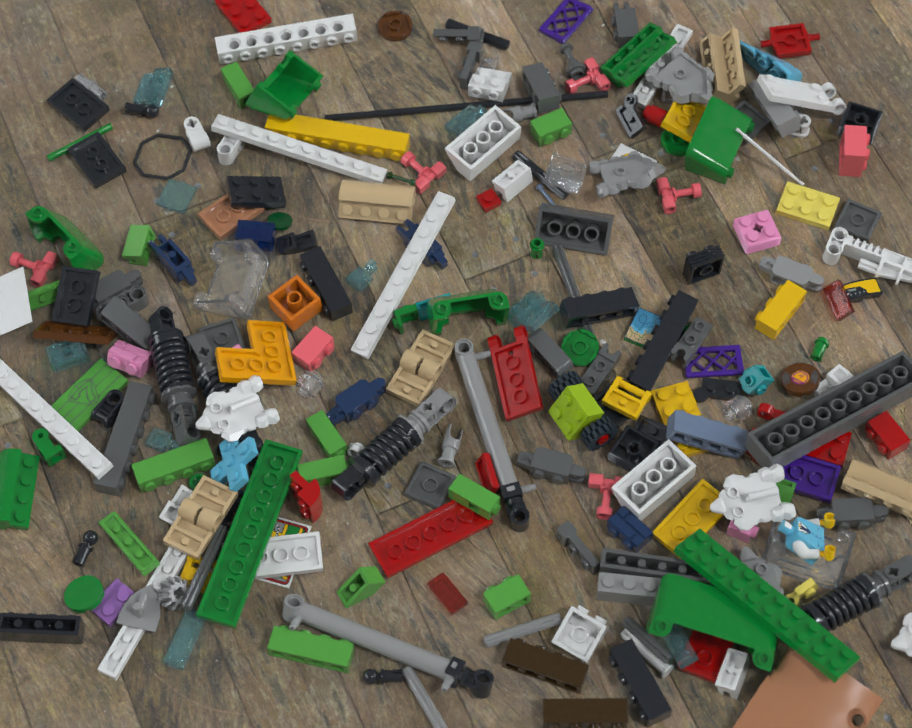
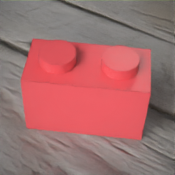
[291,326,334,373]

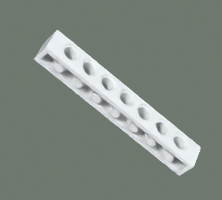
[215,14,357,64]

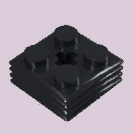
[837,101,883,145]
[682,245,725,285]
[607,425,661,472]

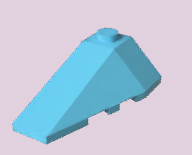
[740,41,803,82]

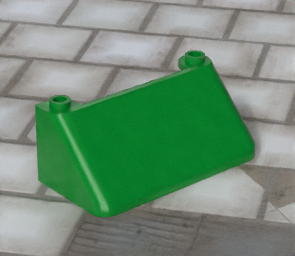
[645,573,777,671]

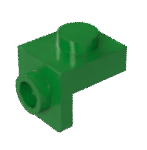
[392,304,418,334]

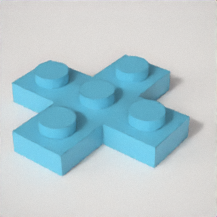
[210,436,258,492]

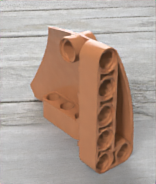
[733,646,883,728]

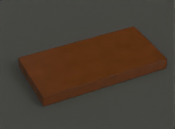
[33,321,118,345]

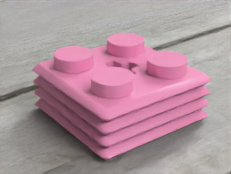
[733,210,781,254]

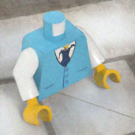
[778,512,836,565]

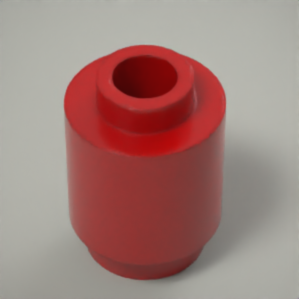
[642,104,668,128]

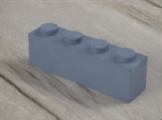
[666,410,748,459]

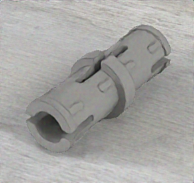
[75,73,108,101]

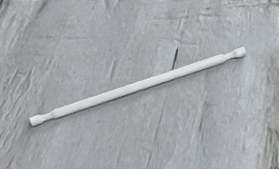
[736,128,804,186]

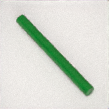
[46,123,113,162]

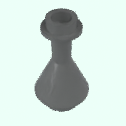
[560,43,586,80]

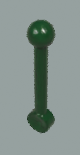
[386,172,416,186]

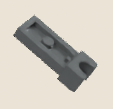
[433,26,484,42]
[457,40,483,90]
[670,317,713,368]
[581,343,622,397]
[556,521,600,575]

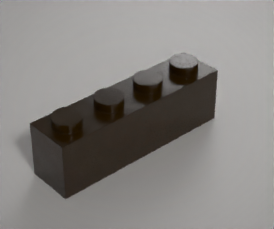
[502,638,589,694]
[542,698,628,728]

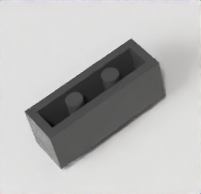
[522,62,562,113]
[97,296,152,350]

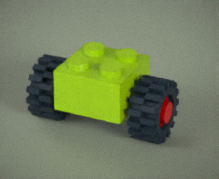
[548,371,618,451]

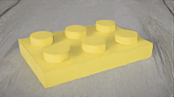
[776,181,840,231]

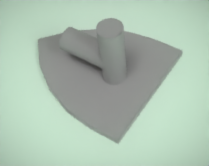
[116,584,161,633]

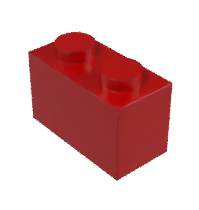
[865,410,911,460]

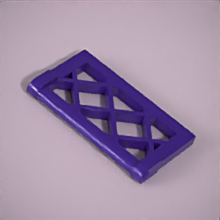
[539,0,594,44]
[685,345,744,379]

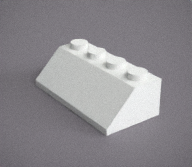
[445,105,521,181]
[611,439,697,521]

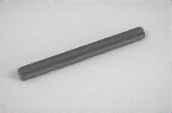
[552,244,595,335]

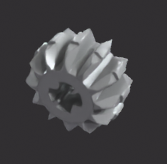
[156,576,189,611]

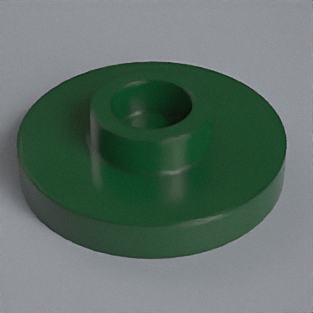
[268,212,292,231]

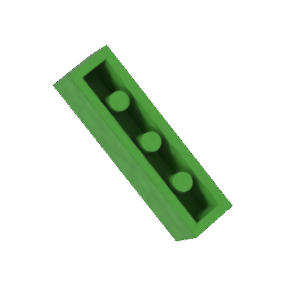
[131,438,216,493]
[267,625,355,674]

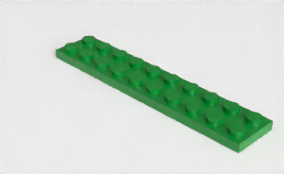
[196,439,303,629]
[673,528,861,683]

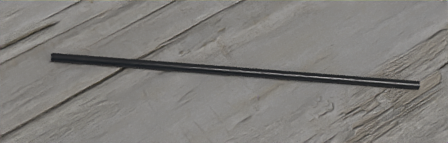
[324,90,608,121]

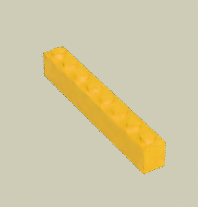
[264,115,410,161]

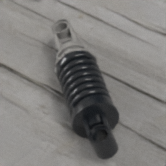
[331,388,457,501]

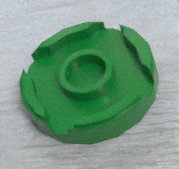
[660,129,690,156]
[561,329,600,367]
[64,575,105,614]

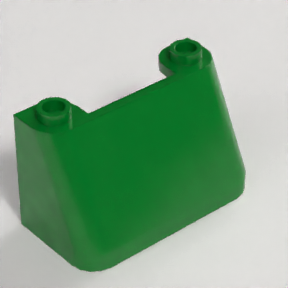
[245,50,324,120]
[685,96,755,184]
[25,206,104,270]
[427,289,510,336]

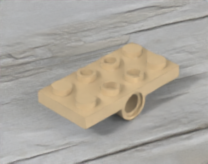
[386,329,455,407]
[163,475,239,560]

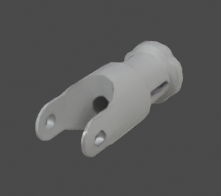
[501,103,538,123]
[437,423,463,468]

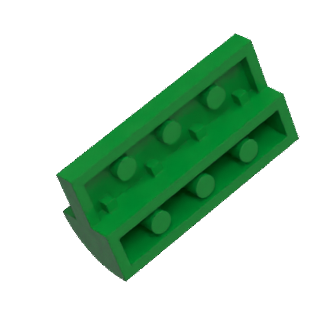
[600,22,677,88]
[0,448,40,531]

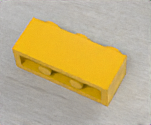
[755,280,807,340]

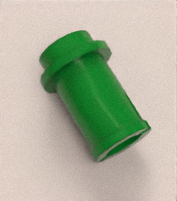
[530,238,545,259]
[810,337,829,362]

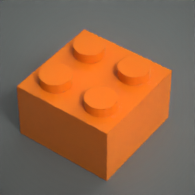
[268,275,322,332]

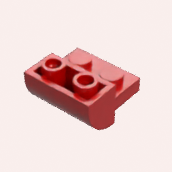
[290,470,323,523]

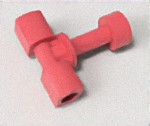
[564,57,611,94]
[401,151,447,194]
[656,177,702,214]
[10,251,59,288]
[588,473,623,520]

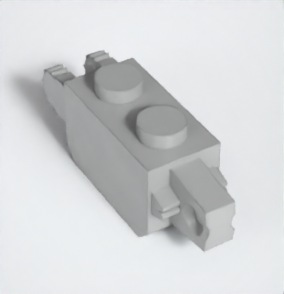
[758,255,824,292]

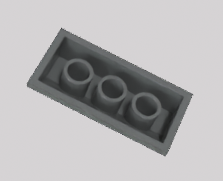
[535,203,614,255]

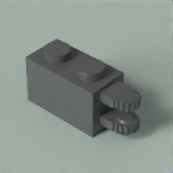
[611,2,639,48]

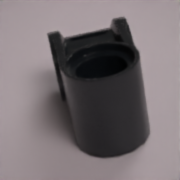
[91,389,124,428]

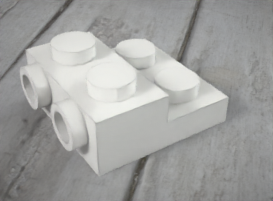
[468,67,512,102]
[551,605,609,663]

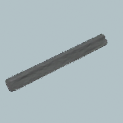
[181,524,228,611]

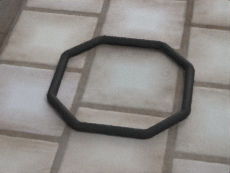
[133,133,192,180]

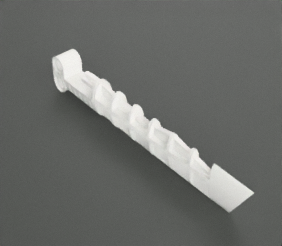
[822,227,912,285]

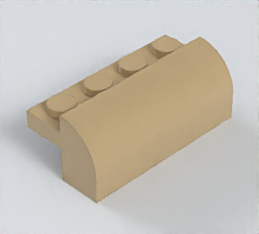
[699,27,746,103]
[338,179,416,224]
[840,458,912,518]

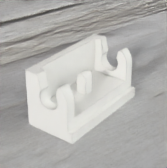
[492,160,533,203]
[715,648,750,700]

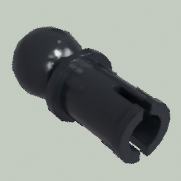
[125,102,159,118]
[72,530,98,567]
[363,668,402,685]

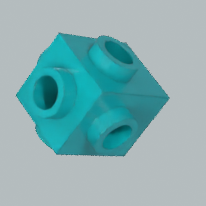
[738,365,774,395]

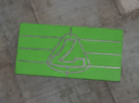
[51,358,129,432]

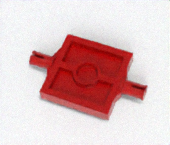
[760,23,820,59]

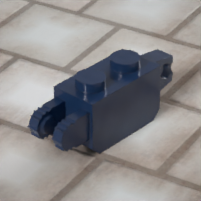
[395,219,448,270]
[148,234,197,286]
[326,378,386,426]

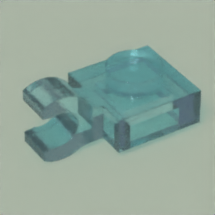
[346,259,378,292]
[146,427,181,453]

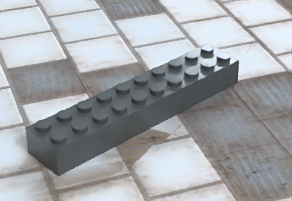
[744,351,912,468]

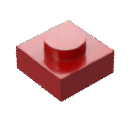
[476,188,501,213]

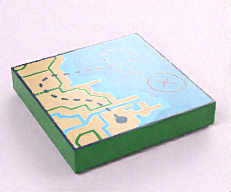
[624,307,661,348]

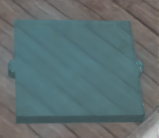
[156,179,197,214]

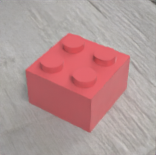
[839,125,870,177]

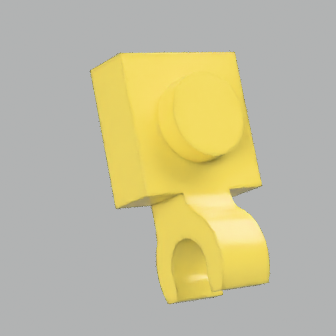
[786,578,819,607]

